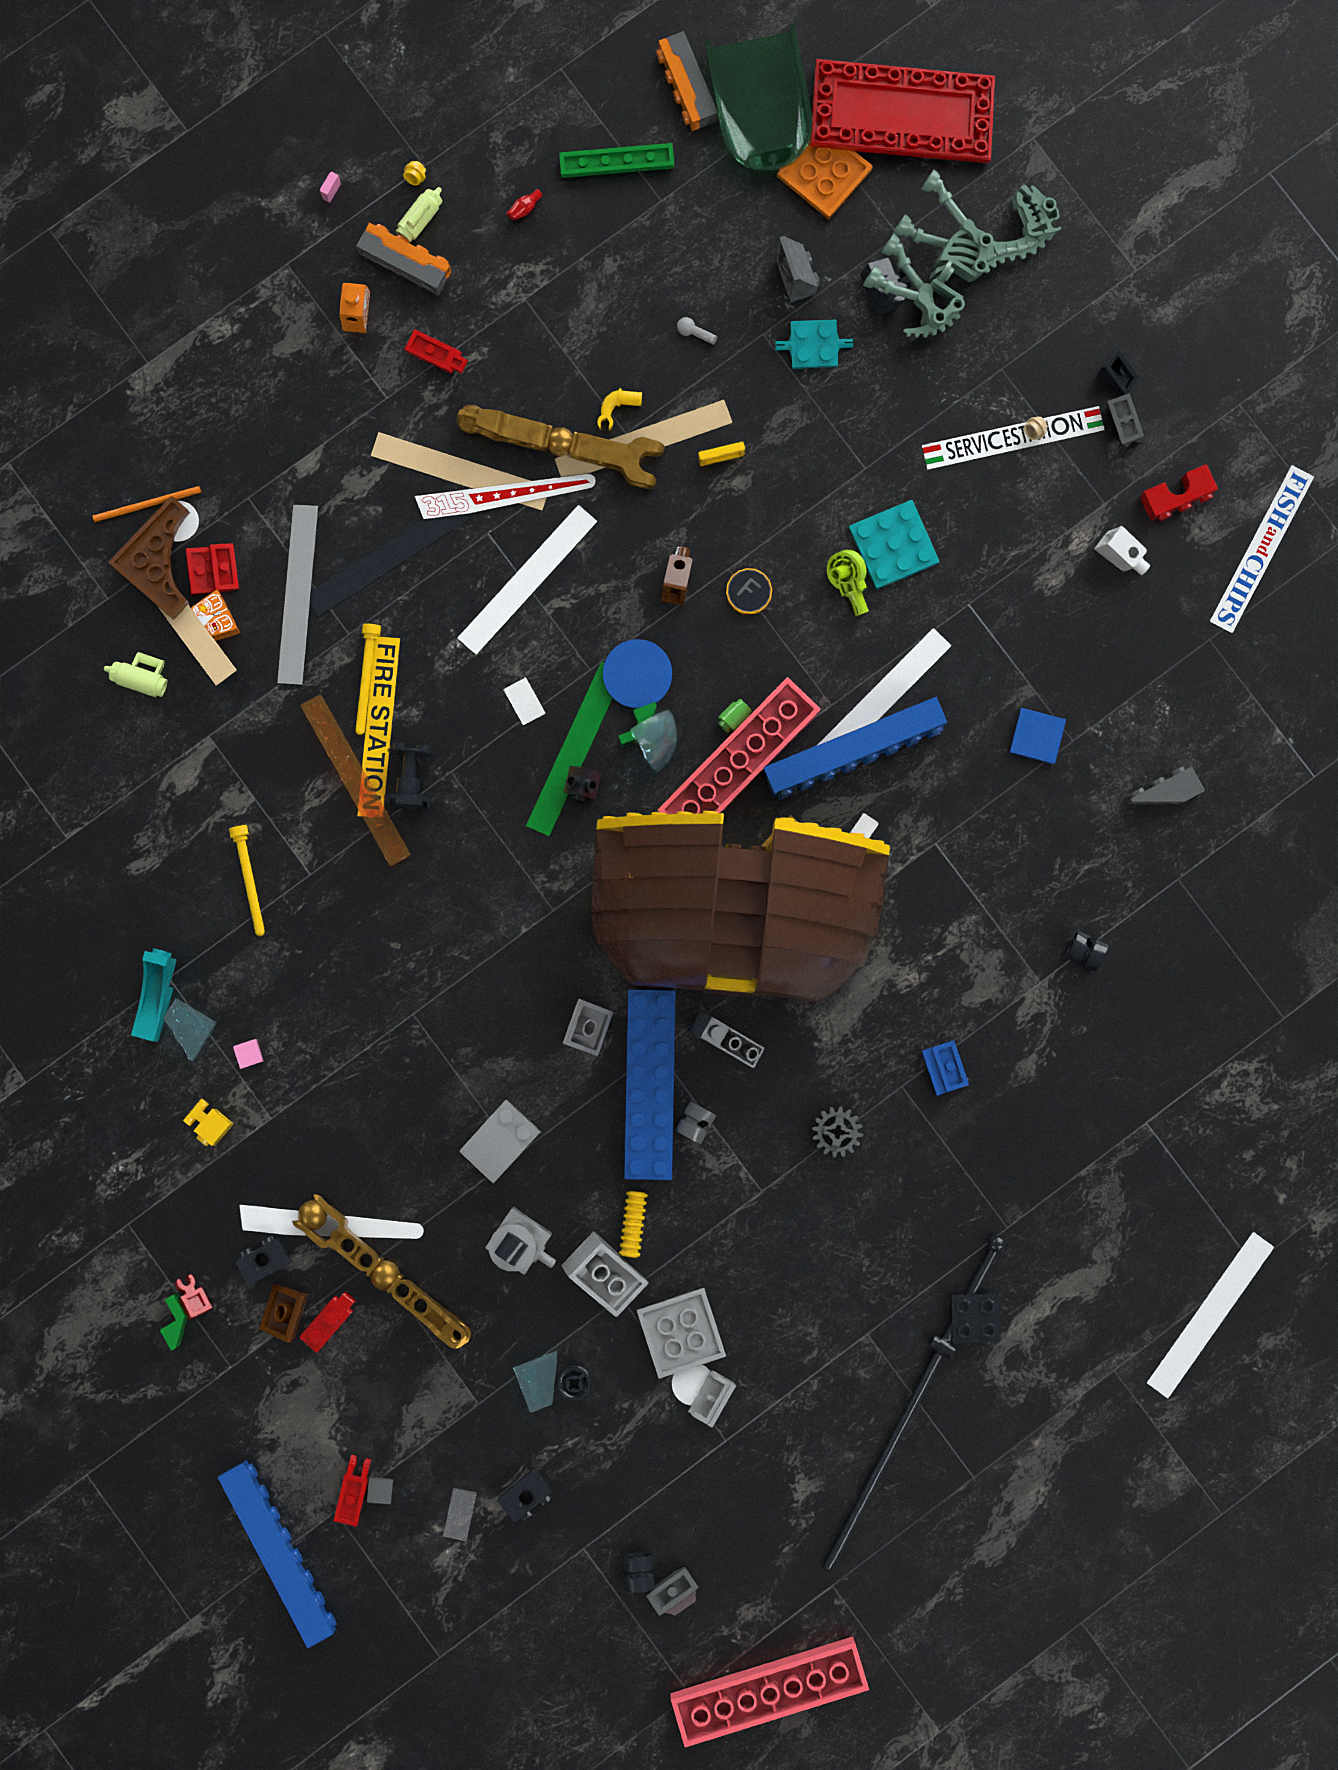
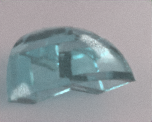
[631,710,677,774]

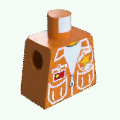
[340,283,370,333]
[191,590,240,641]

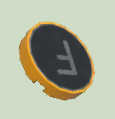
[726,568,772,615]

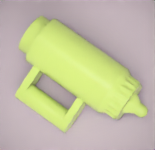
[396,187,442,243]
[104,652,168,697]

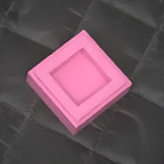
[320,171,341,203]
[233,1039,263,1069]

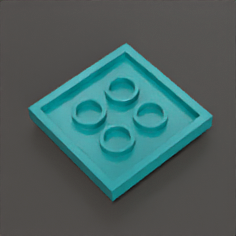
[849,500,940,590]

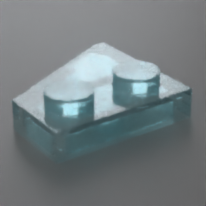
[163,998,217,1061]
[513,1351,557,1413]

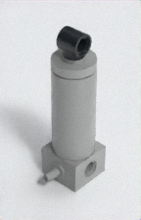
[485,1207,556,1274]

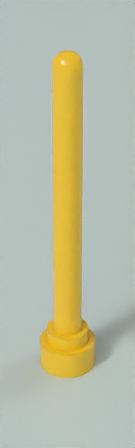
[356,624,381,735]
[229,825,265,936]

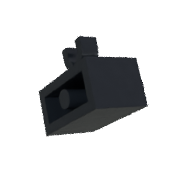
[860,258,911,316]

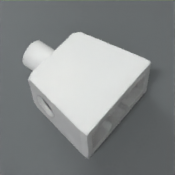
[1094,526,1150,575]

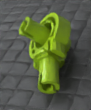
[827,550,869,616]

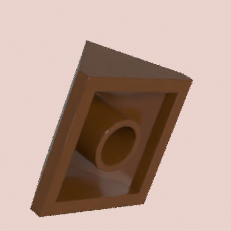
[259,1284,309,1343]

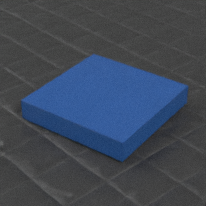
[1009,708,1066,765]

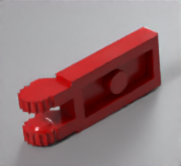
[334,1455,371,1527]

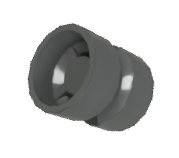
[675,1101,716,1144]

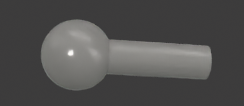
[677,317,717,344]

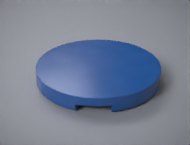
[603,639,672,709]

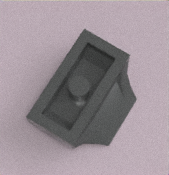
[646,1566,699,1616]

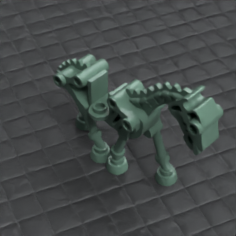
[863,169,1061,338]

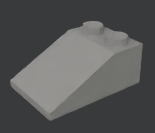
[459,1100,541,1183]
[561,1231,648,1317]

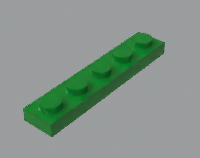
[559,143,674,178]

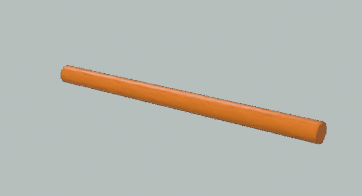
[93,486,201,522]

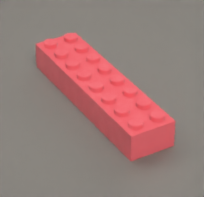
[658,677,821,814]
[671,1637,869,1747]

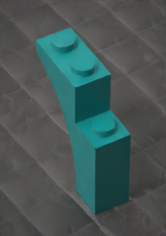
[131,948,177,1042]

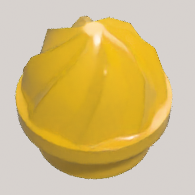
[403,161,426,186]

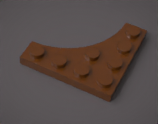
[108,496,190,620]

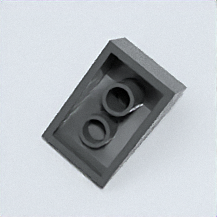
[776,236,820,303]

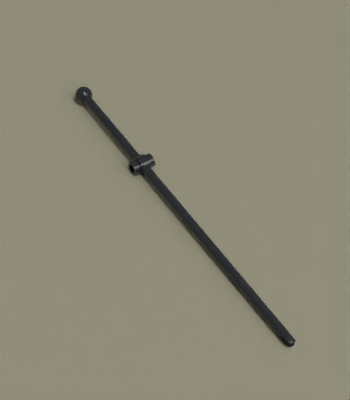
[824,1235,1006,1571]

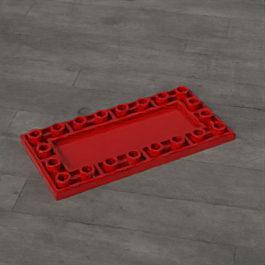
[810,59,995,163]

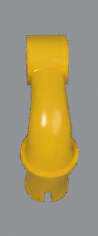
[598,388,642,431]

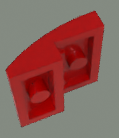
[185,543,239,596]

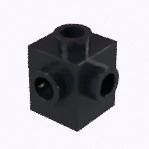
[564,766,601,803]

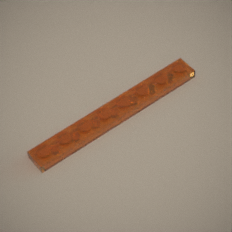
[300,694,411,867]

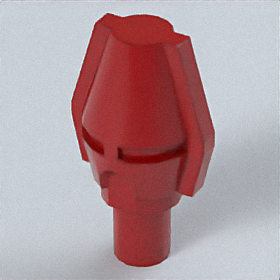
[506,189,543,221]

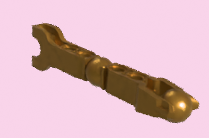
[457,405,665,489]
[292,1194,471,1348]

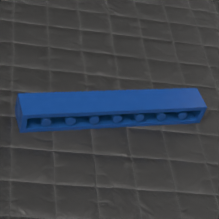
[218,1460,337,1648]

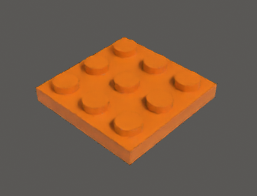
[777,135,873,220]

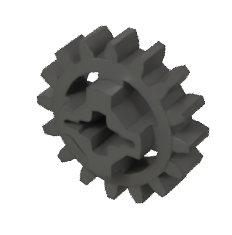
[812,1106,863,1157]

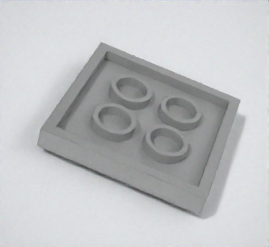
[637,1288,726,1378]

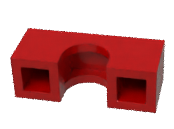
[1140,464,1218,521]

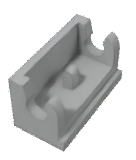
[688,1370,736,1427]

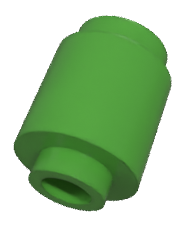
[718,699,752,733]

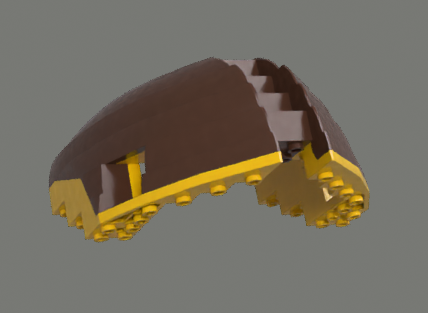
[591,811,890,1003]

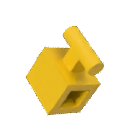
[183,1098,234,1146]

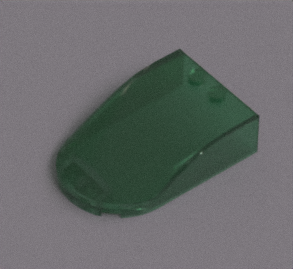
[705,23,812,172]

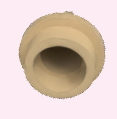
[1024,417,1048,440]

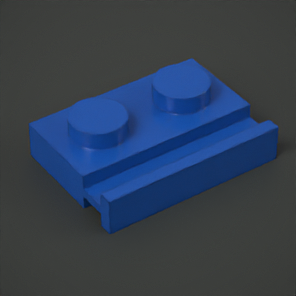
[921,1040,969,1096]

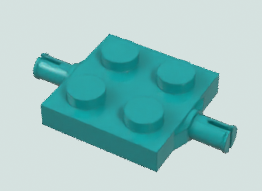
[775,320,853,369]

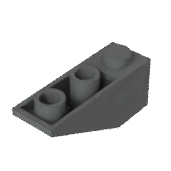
[1126,766,1205,804]
[689,1011,765,1068]

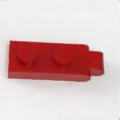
[404,329,468,373]
[299,1291,356,1353]

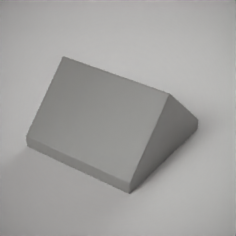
[563,999,613,1056]

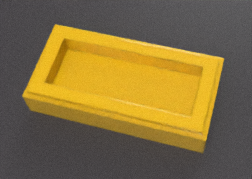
[698,442,745,466]

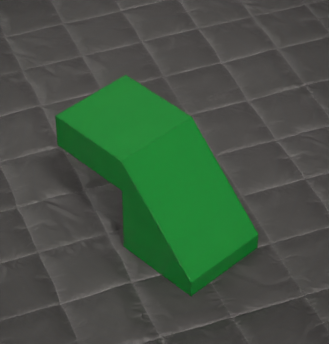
[619,702,657,747]
[160,1293,188,1351]

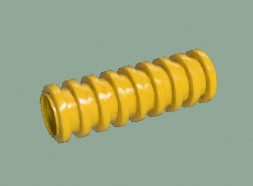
[619,1191,647,1258]

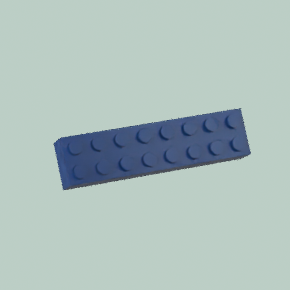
[762,697,947,800]
[625,990,675,1180]

